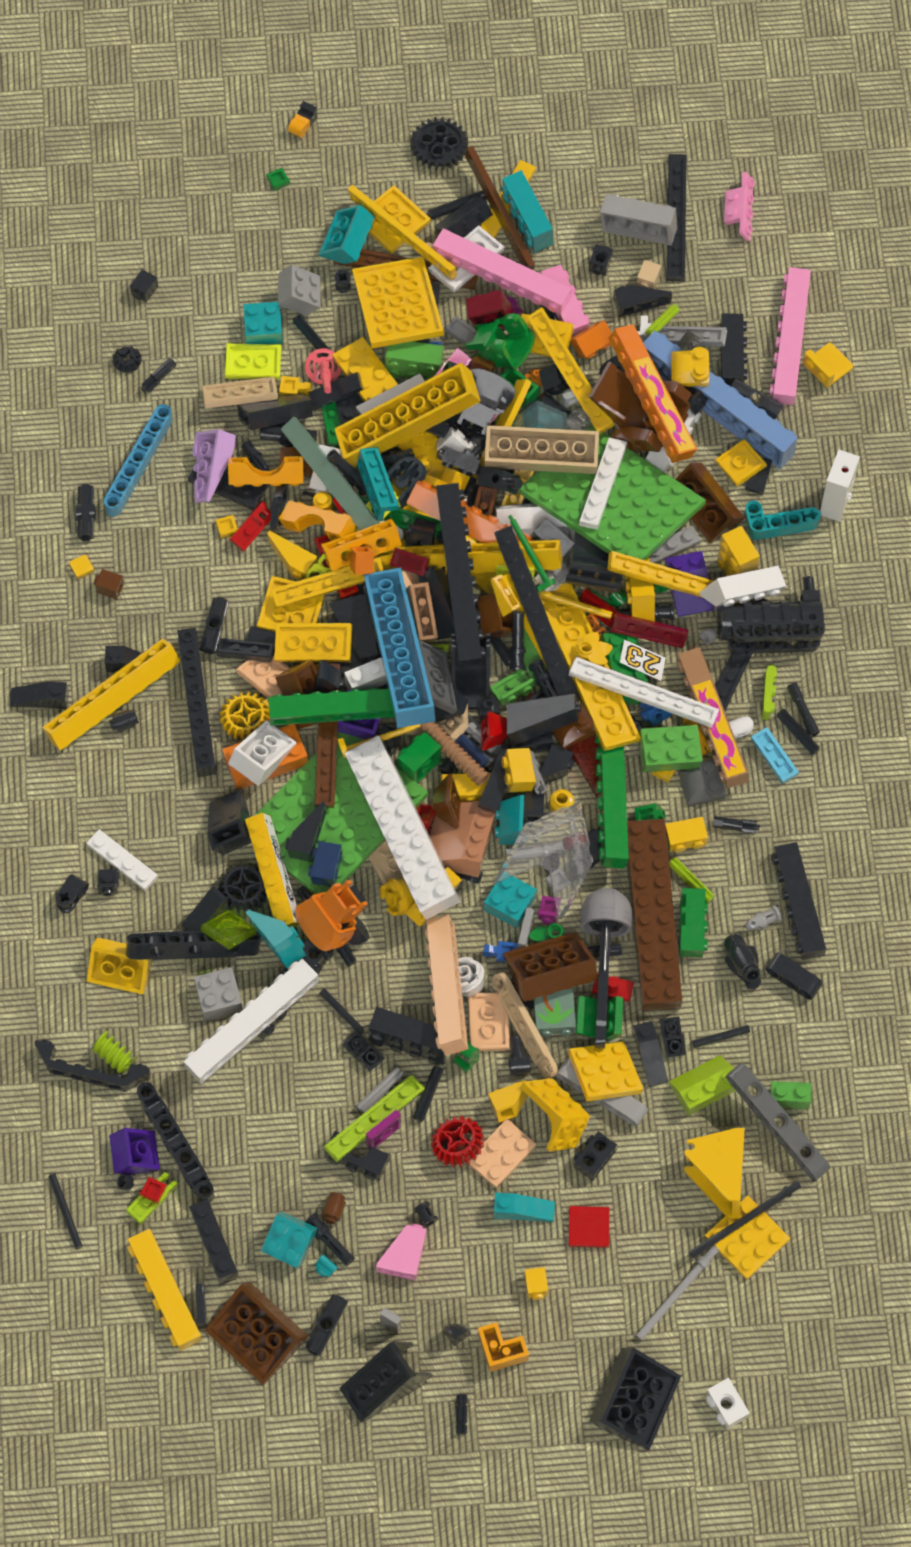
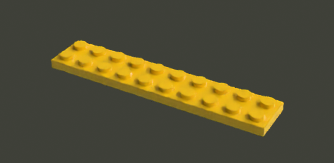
[332,337,460,480]
[538,583,641,751]

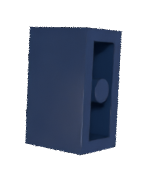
[308,841,343,887]

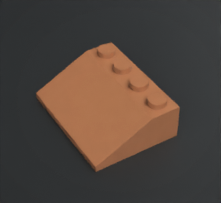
[430,801,496,877]

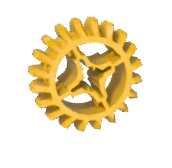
[220,691,270,742]

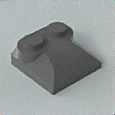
[678,760,725,807]

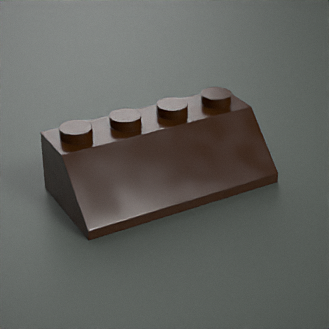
[675,463,745,543]

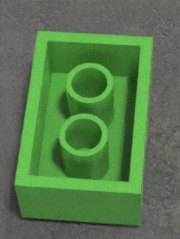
[385,341,443,381]
[638,725,703,772]

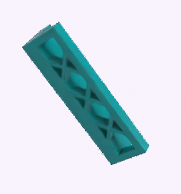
[356,447,399,521]

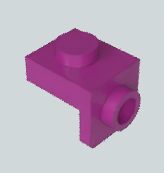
[537,896,562,924]

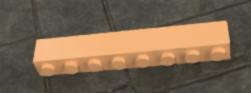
[425,914,468,1056]

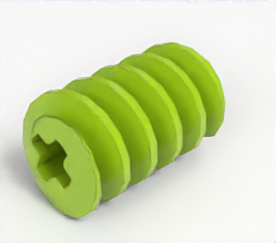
[93,1031,136,1074]

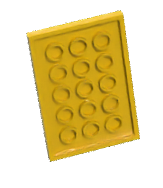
[352,257,444,348]

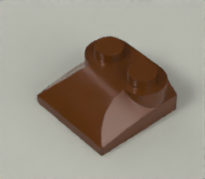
[552,703,596,749]

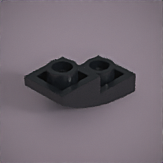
[659,1016,686,1058]
[342,1031,385,1072]

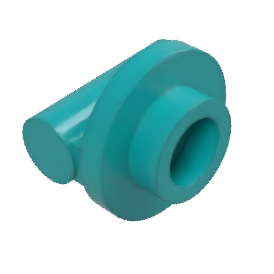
[315,1254,338,1277]

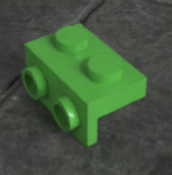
[490,670,534,707]

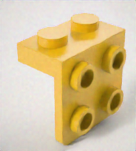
[803,343,853,388]

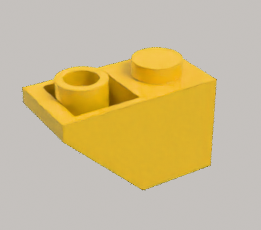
[488,1080,528,1123]

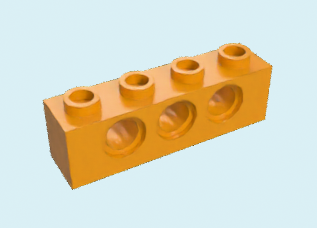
[321,519,402,571]

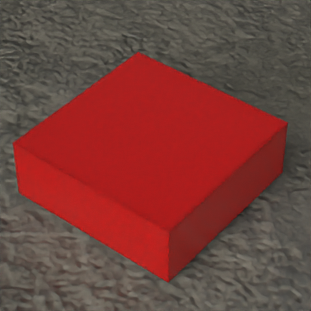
[140,1177,167,1204]

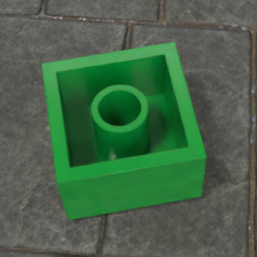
[398,732,441,784]

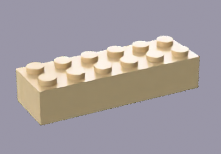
[485,425,599,474]

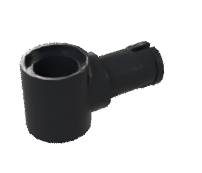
[508,1036,531,1076]

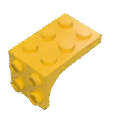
[521,1078,590,1152]

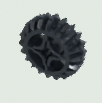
[217,862,267,914]

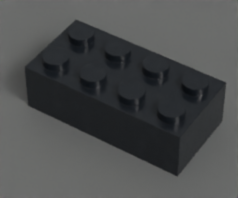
[369,1006,447,1065]

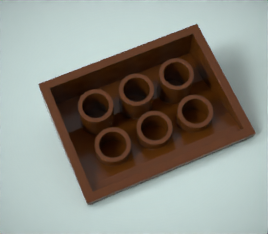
[503,932,598,1001]
[205,1282,308,1385]

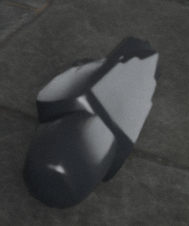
[724,934,762,990]

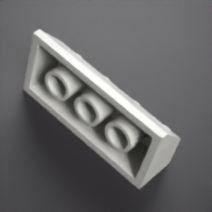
[699,566,786,607]

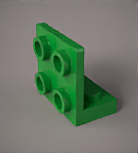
[576,996,623,1041]

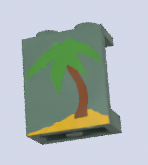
[534,988,576,1037]

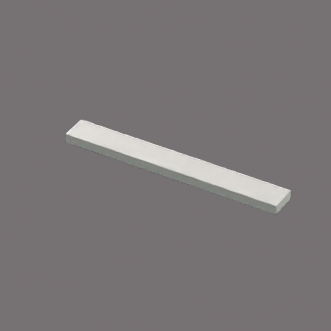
[569,657,719,728]

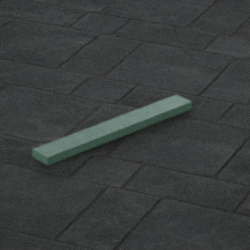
[281,417,379,530]

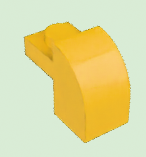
[424,467,470,491]

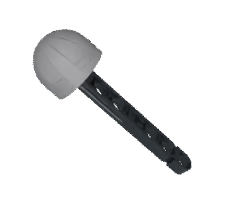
[580,888,632,1049]

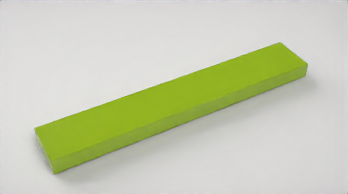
[324,1074,425,1162]

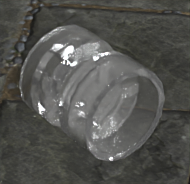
[557,409,591,431]

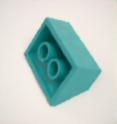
[318,205,375,264]

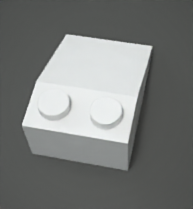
[228,720,297,786]

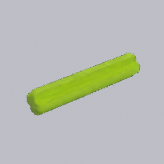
[645,304,680,337]
[669,857,714,903]

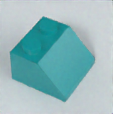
[495,795,524,846]

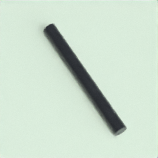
[48,1174,83,1249]

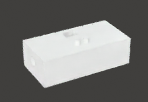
[820,450,860,522]

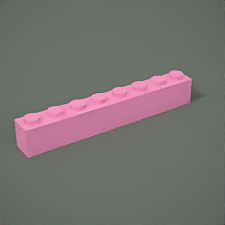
[433,229,572,314]
[769,267,811,405]

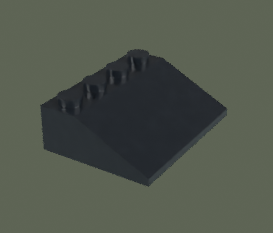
[589,1347,681,1450]

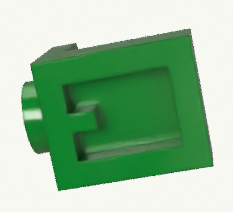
[634,803,666,821]

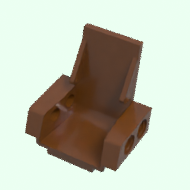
[589,362,691,452]

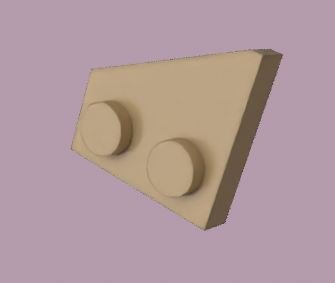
[436,704,468,740]

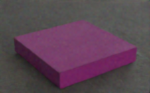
[366,1109,401,1150]

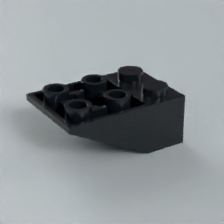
[207,788,252,855]

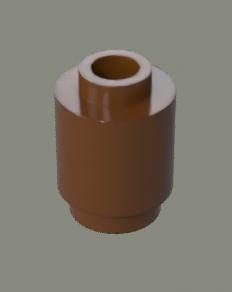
[321,1192,346,1224]

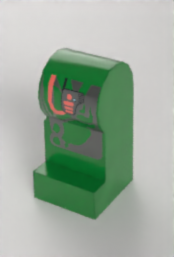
[453,1040,479,1073]

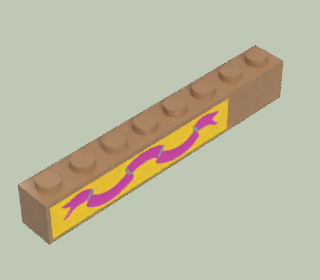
[676,647,749,789]

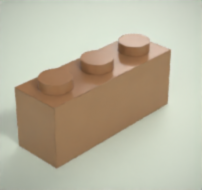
[406,582,438,643]

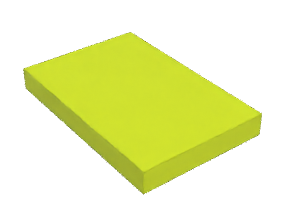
[225,343,281,380]

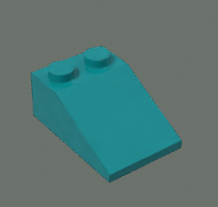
[246,910,306,969]

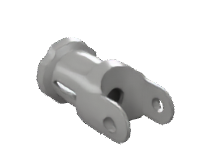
[746,905,782,930]

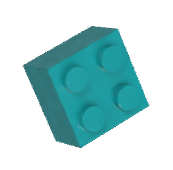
[243,302,283,344]
[484,871,537,929]
[261,1212,318,1268]

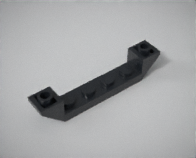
[34,1039,151,1092]

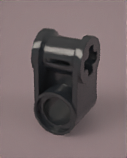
[56,874,89,913]

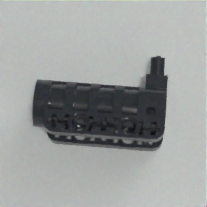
[717,576,825,654]

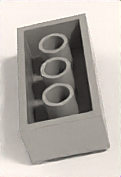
[600,194,677,246]

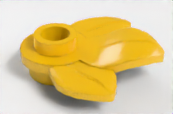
[576,632,613,666]

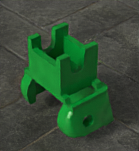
[465,313,535,370]

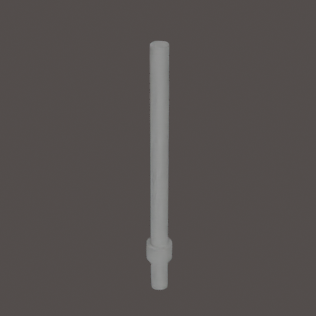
[635,1245,719,1341]

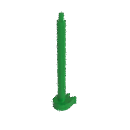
[508,515,556,592]

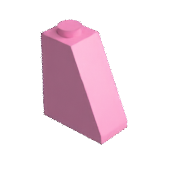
[376,1224,427,1281]

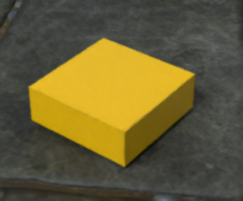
[215,515,238,538]
[69,554,94,580]

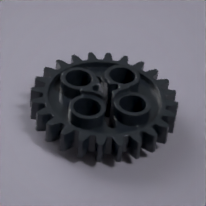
[411,117,468,170]

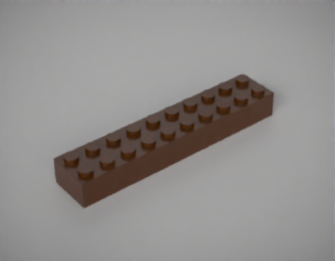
[627,819,682,1011]

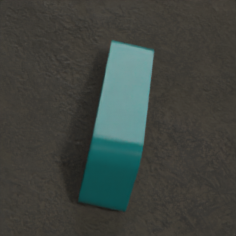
[744,500,821,540]

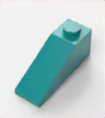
[494,1192,555,1222]

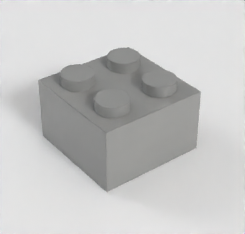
[278,264,321,316]
[194,967,243,1020]

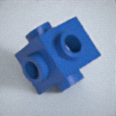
[639,702,672,727]

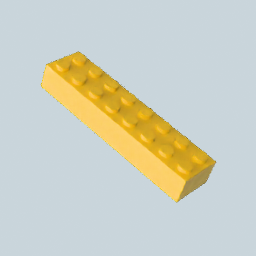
[335,363,481,467]

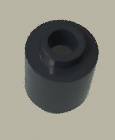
[109,709,139,733]

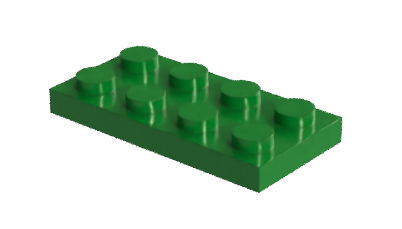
[600,633,648,705]

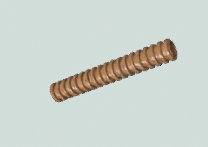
[418,722,489,786]

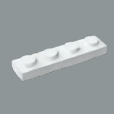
[87,829,158,892]

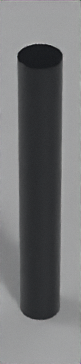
[319,988,365,1034]
[692,1025,750,1048]

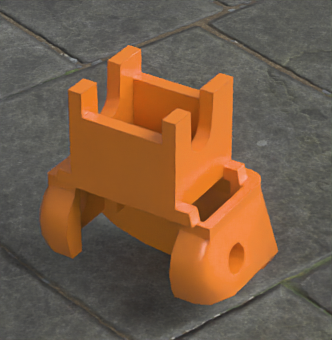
[295,880,368,951]

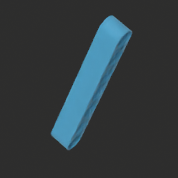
[104,404,173,517]

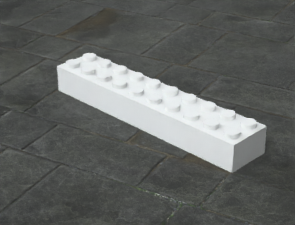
[345,735,461,920]

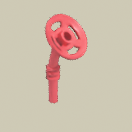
[305,348,341,394]

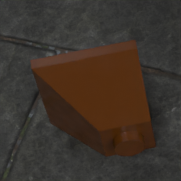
[431,774,461,828]

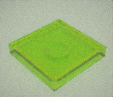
[201,910,257,950]

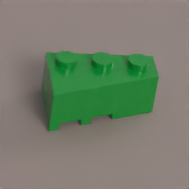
[679,888,708,957]

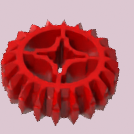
[431,1115,485,1168]

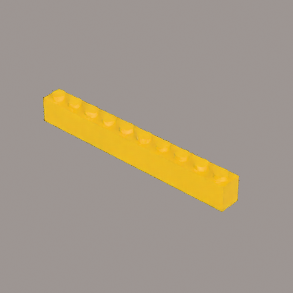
[374,540,562,574]

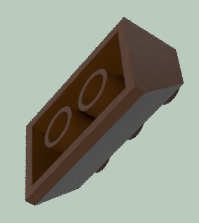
[275,659,317,730]

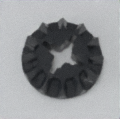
[113,346,142,373]

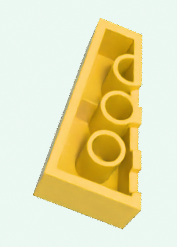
[624,557,655,622]

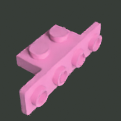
[724,172,755,241]

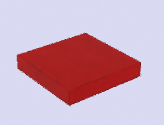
[569,1206,610,1248]

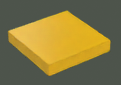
[715,439,767,487]

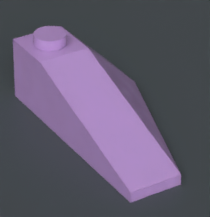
[193,429,236,503]

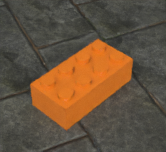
[222,724,308,790]

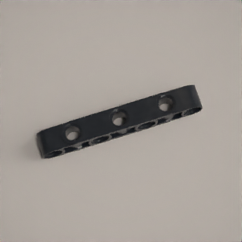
[125,930,261,960]
[137,1082,215,1203]

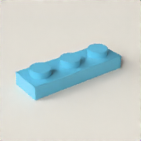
[751,727,799,784]

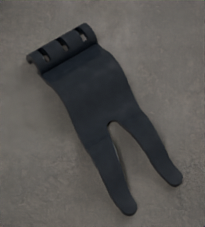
[566,532,623,593]

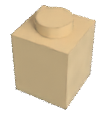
[636,260,662,289]

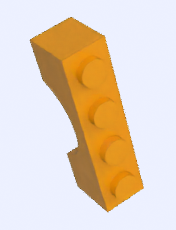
[228,456,304,487]
[279,501,356,541]

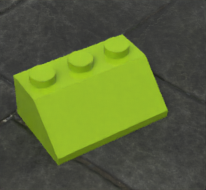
[668,1055,736,1116]

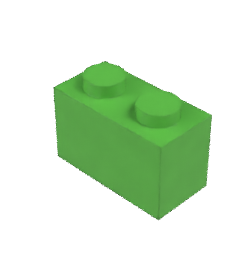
[769,1081,811,1109]

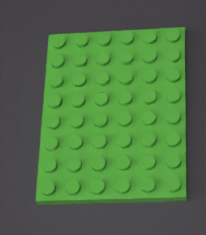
[519,424,706,560]
[251,731,429,894]

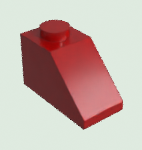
[480,711,508,750]

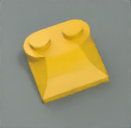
[671,347,709,387]

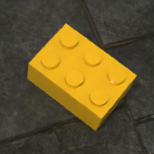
[717,526,760,577]

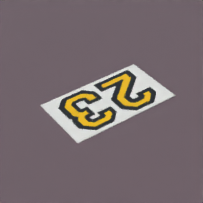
[620,640,666,681]

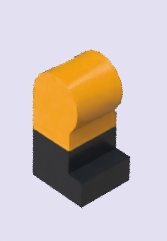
[288,101,318,138]

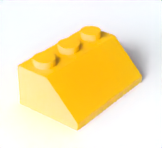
[86,937,153,994]

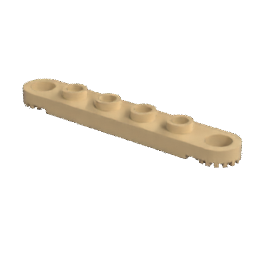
[491,972,558,1079]

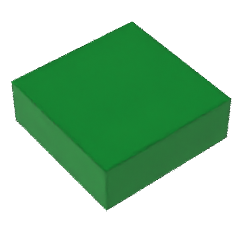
[266,168,290,191]

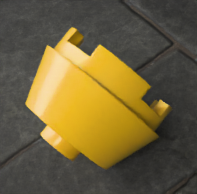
[380,879,415,916]

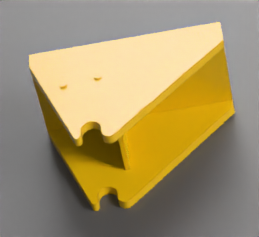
[684,1128,745,1219]

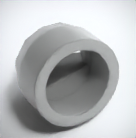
[700,628,716,645]

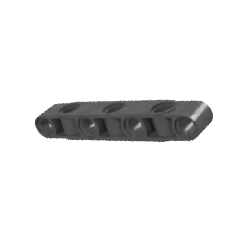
[726,1063,831,1181]

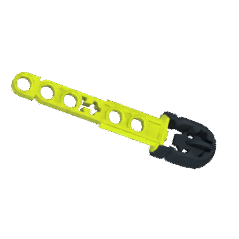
[307,456,427,578]

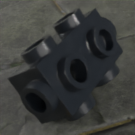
[436,444,483,476]

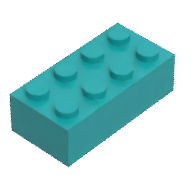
[501,170,554,253]

